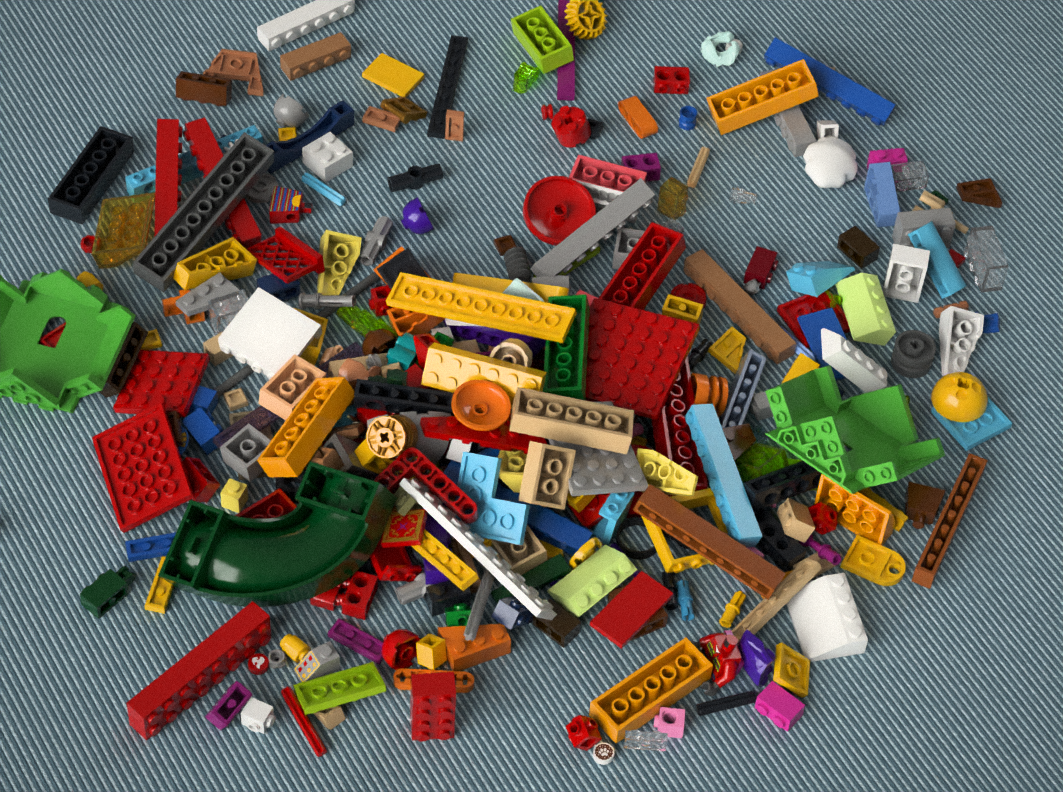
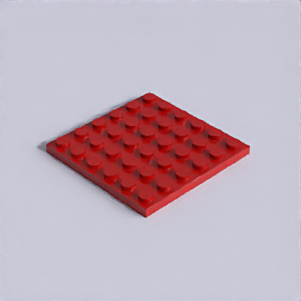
[585,298,700,420]

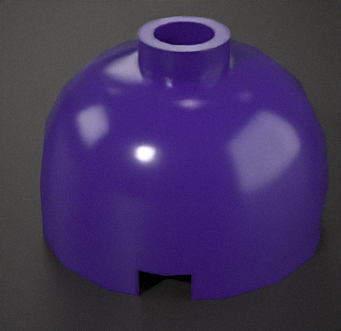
[401,197,434,235]

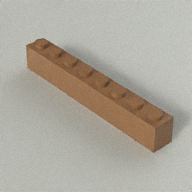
[683,249,796,364]

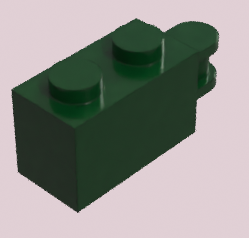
[80,566,137,619]

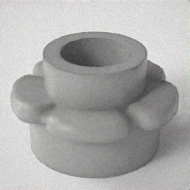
[743,279,761,295]
[366,353,382,369]
[267,649,287,669]

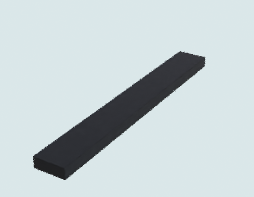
[427,35,468,139]

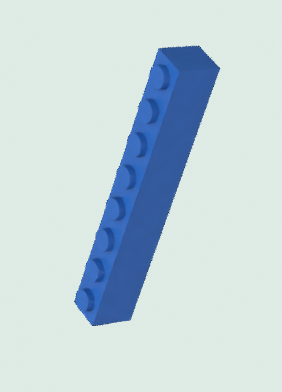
[764,37,896,126]
[439,460,593,556]

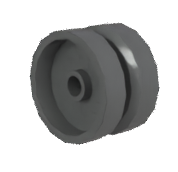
[891,330,936,378]

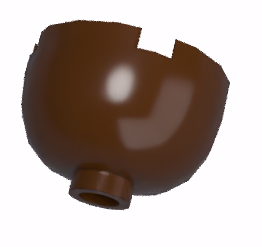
[362,329,398,356]

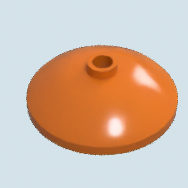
[451,380,511,431]

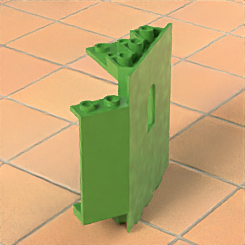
[0,269,136,413]
[765,365,945,494]

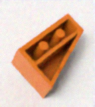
[386,307,445,338]
[438,624,511,671]

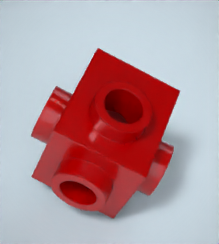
[368,285,393,317]
[808,502,838,535]
[565,715,602,751]

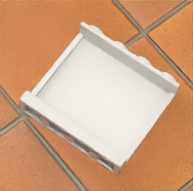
[218,287,322,380]

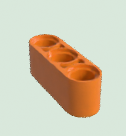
[618,96,658,139]

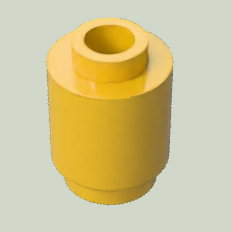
[76,271,103,291]
[280,634,311,663]

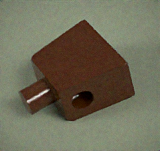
[905,482,945,529]

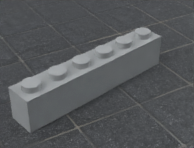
[759,68,817,157]

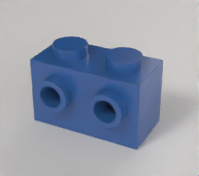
[182,407,226,455]

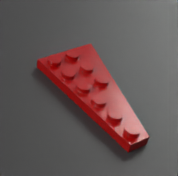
[420,413,547,454]

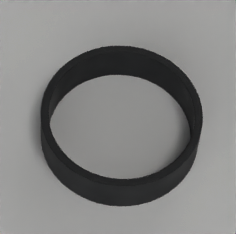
[616,517,657,560]

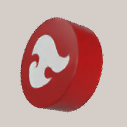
[248,653,269,675]

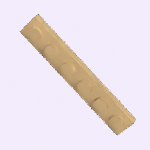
[732,558,822,645]

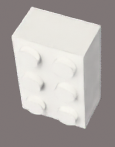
[883,244,930,303]

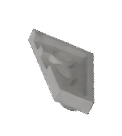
[176,272,244,316]

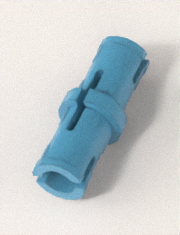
[676,580,695,621]

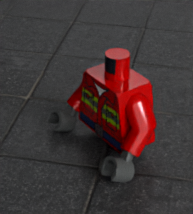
[689,633,741,696]

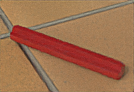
[281,686,327,757]

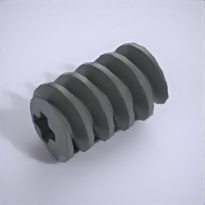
[504,247,532,282]

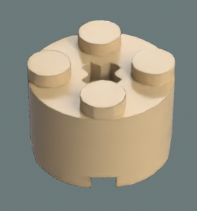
[490,338,533,368]

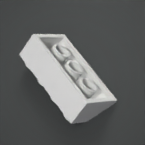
[821,328,888,393]

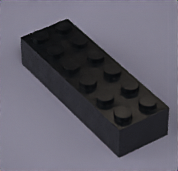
[48,126,134,225]

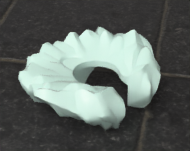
[701,31,740,67]

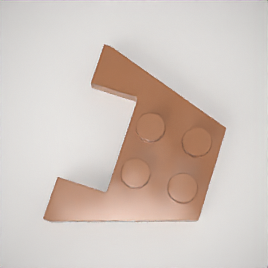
[203,49,264,96]

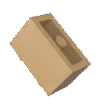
[777,498,815,543]

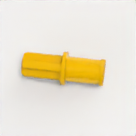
[719,591,746,628]

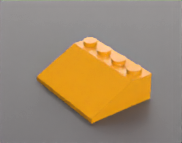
[814,474,895,545]

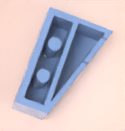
[864,162,902,227]

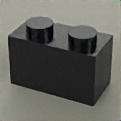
[425,580,471,617]

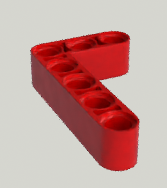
[374,447,479,524]

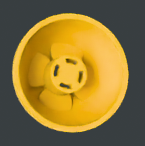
[931,372,988,422]

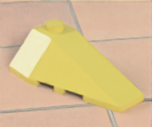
[317,230,362,295]
[636,448,698,496]
[498,449,527,493]

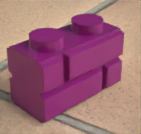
[205,681,253,730]

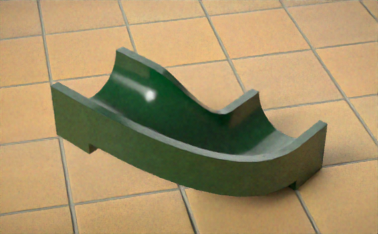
[158,462,397,607]

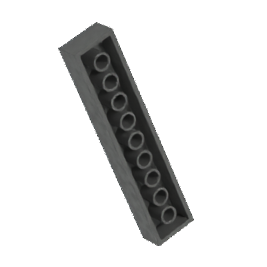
[133,132,274,293]

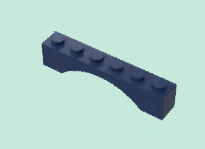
[266,100,354,174]

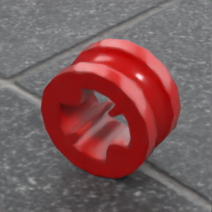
[541,104,553,120]

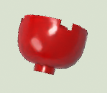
[381,629,421,670]

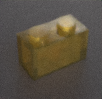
[657,176,689,221]

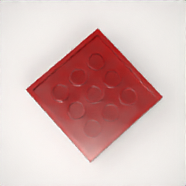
[113,350,210,417]

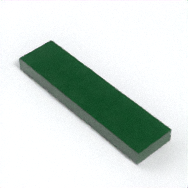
[490,553,571,604]

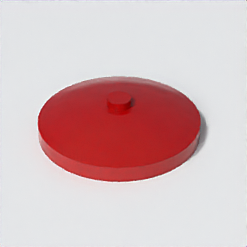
[523,176,596,246]

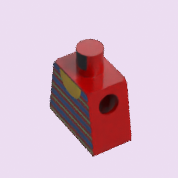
[269,186,313,224]

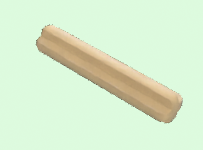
[687,147,710,188]

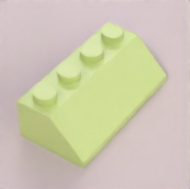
[835,273,896,346]
[547,545,638,618]

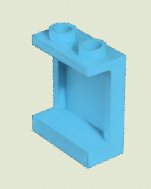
[592,492,634,546]

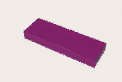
[327,618,384,665]

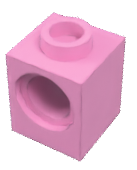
[654,707,685,738]

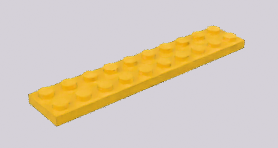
[386,272,577,343]

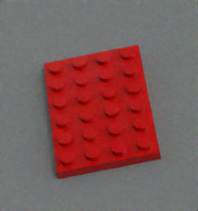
[92,403,195,533]

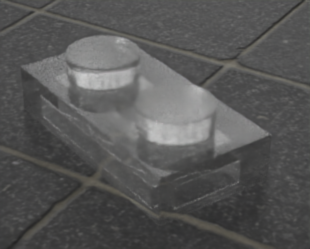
[624,730,668,751]

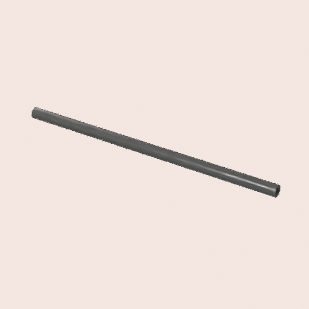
[213,272,380,398]

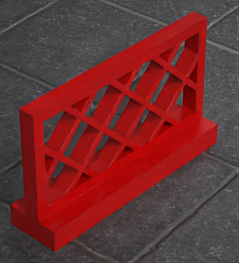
[246,226,325,284]

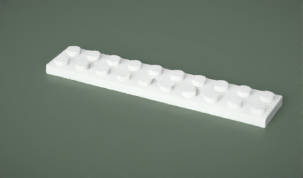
[399,478,557,620]

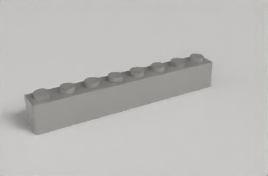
[530,178,655,277]

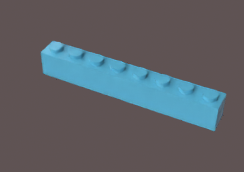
[685,404,762,547]

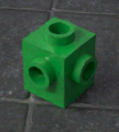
[445,603,471,627]

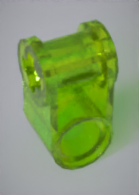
[513,62,540,94]

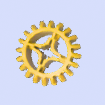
[564,0,608,40]

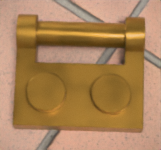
[380,97,427,124]

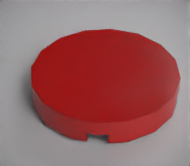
[670,283,707,309]

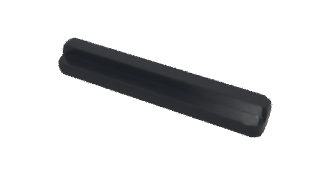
[696,691,756,716]

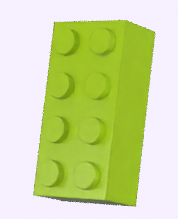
[511,5,574,74]

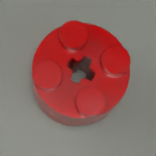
[551,106,591,148]

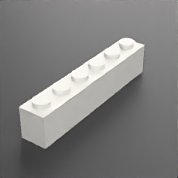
[257,0,355,51]

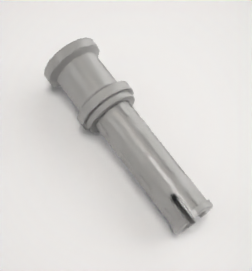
[298,293,356,309]

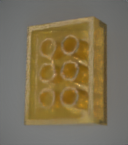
[91,193,156,269]

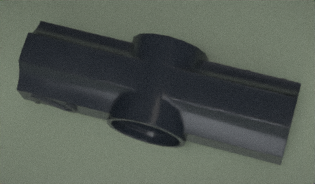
[387,164,443,192]

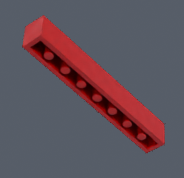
[182,117,262,249]
[154,119,182,237]

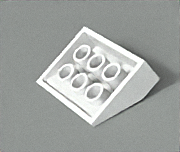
[786,573,868,662]

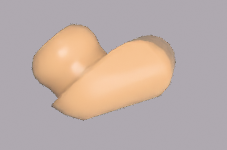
[319,345,344,368]

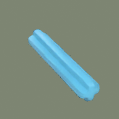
[302,172,346,206]

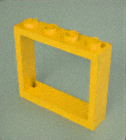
[641,488,728,573]

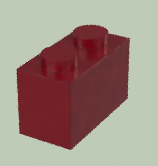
[743,246,779,290]

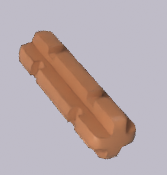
[933,301,969,318]

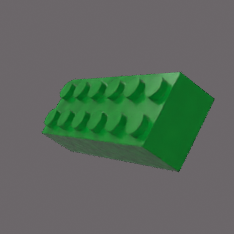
[543,295,590,400]

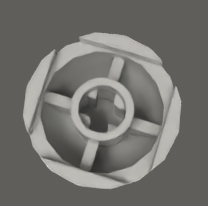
[273,94,309,128]

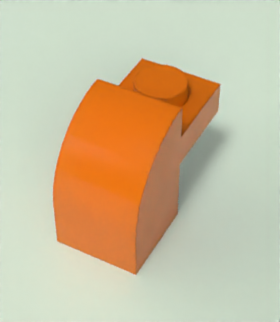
[162,290,205,324]

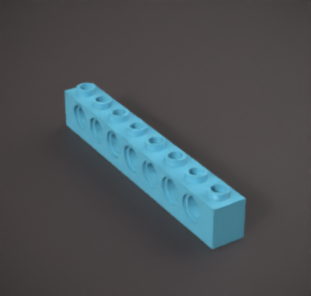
[125,125,263,203]

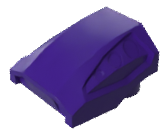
[739,630,776,687]

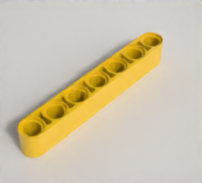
[452,273,569,303]

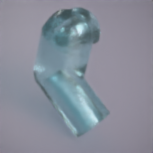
[752,426,767,453]

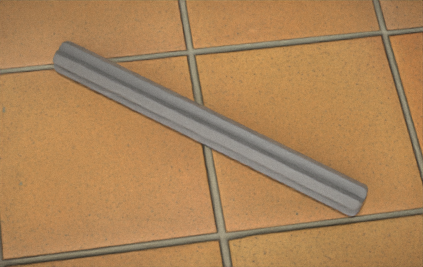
[463,568,495,641]

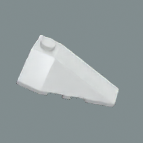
[939,306,984,376]

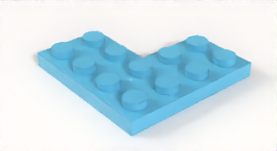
[455,452,530,545]

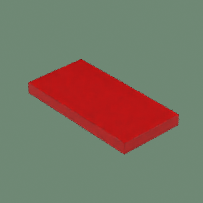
[590,571,674,649]

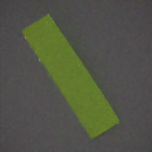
[336,305,396,338]

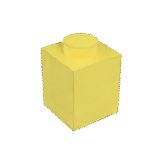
[220,478,248,513]

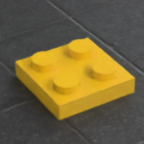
[773,642,810,698]

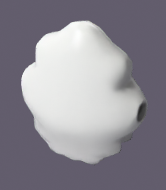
[803,136,858,188]

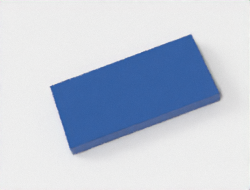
[797,307,847,381]

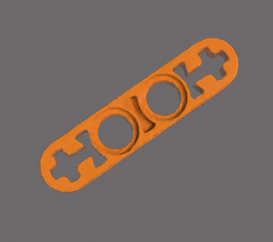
[393,668,475,693]

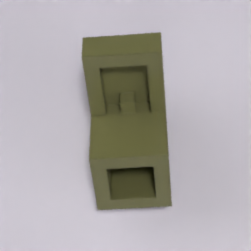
[393,486,423,516]

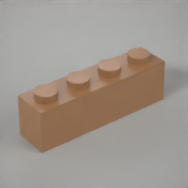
[280,32,351,81]

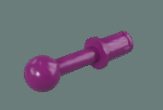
[798,534,842,565]

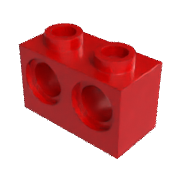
[653,66,690,94]
[339,571,378,620]

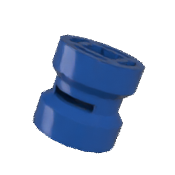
[679,106,697,130]

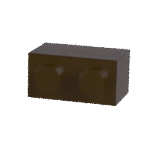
[837,226,880,269]
[533,598,581,648]

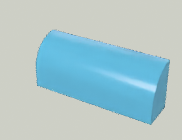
[908,221,967,299]

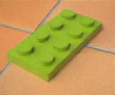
[293,662,386,715]

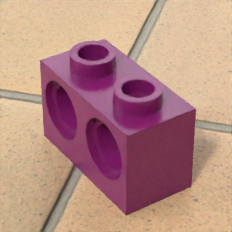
[621,153,661,182]

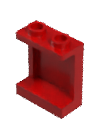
[370,534,422,582]

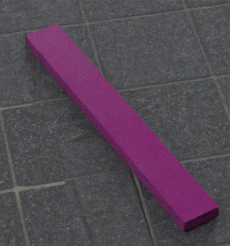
[557,0,575,101]

